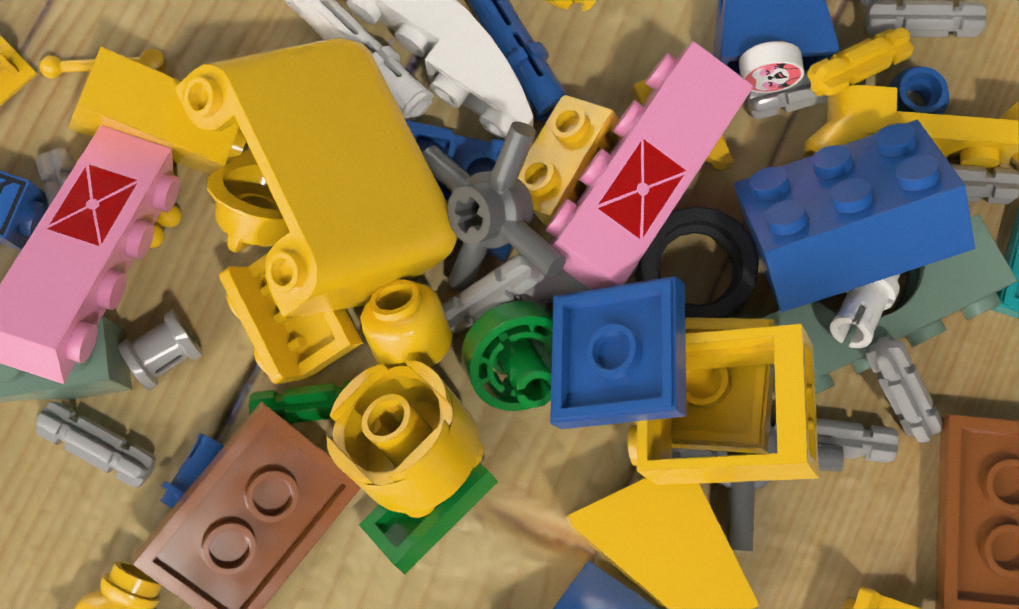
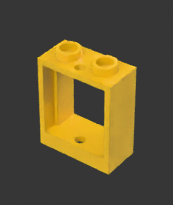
[628,324,819,485]

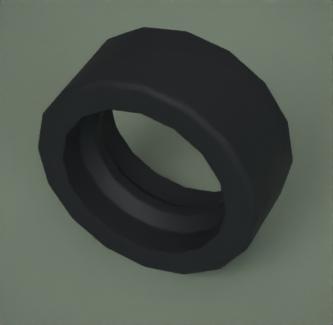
[635,206,759,318]

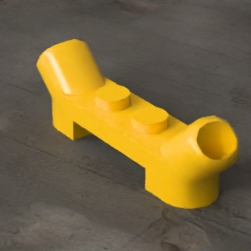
[804,85,1019,169]

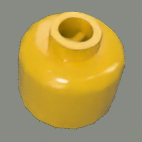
[360,279,452,369]

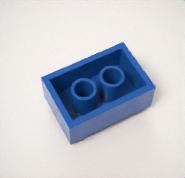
[733,119,975,313]

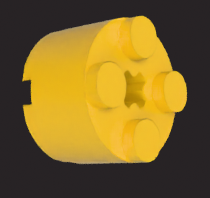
[327,360,484,518]

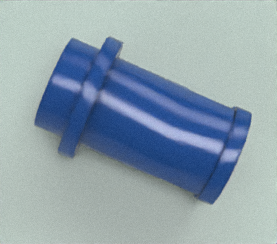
[160,433,224,508]

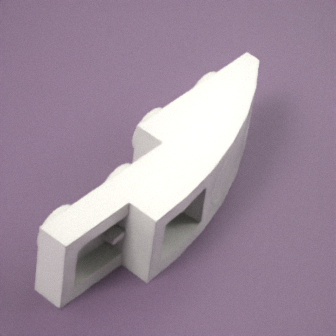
[346,0,533,141]

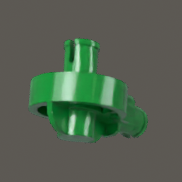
[461,301,553,411]

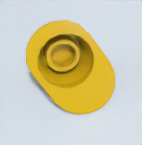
[206,149,290,253]

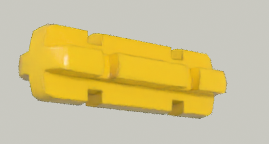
[807,27,914,97]

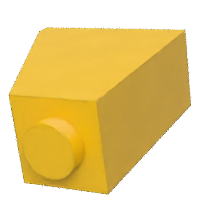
[68,47,246,174]
[565,478,759,609]

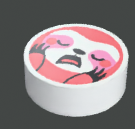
[739,41,804,93]

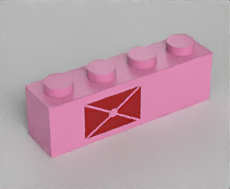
[545,41,754,290]
[0,125,180,384]

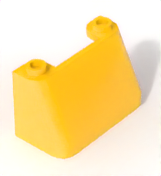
[174,38,457,318]

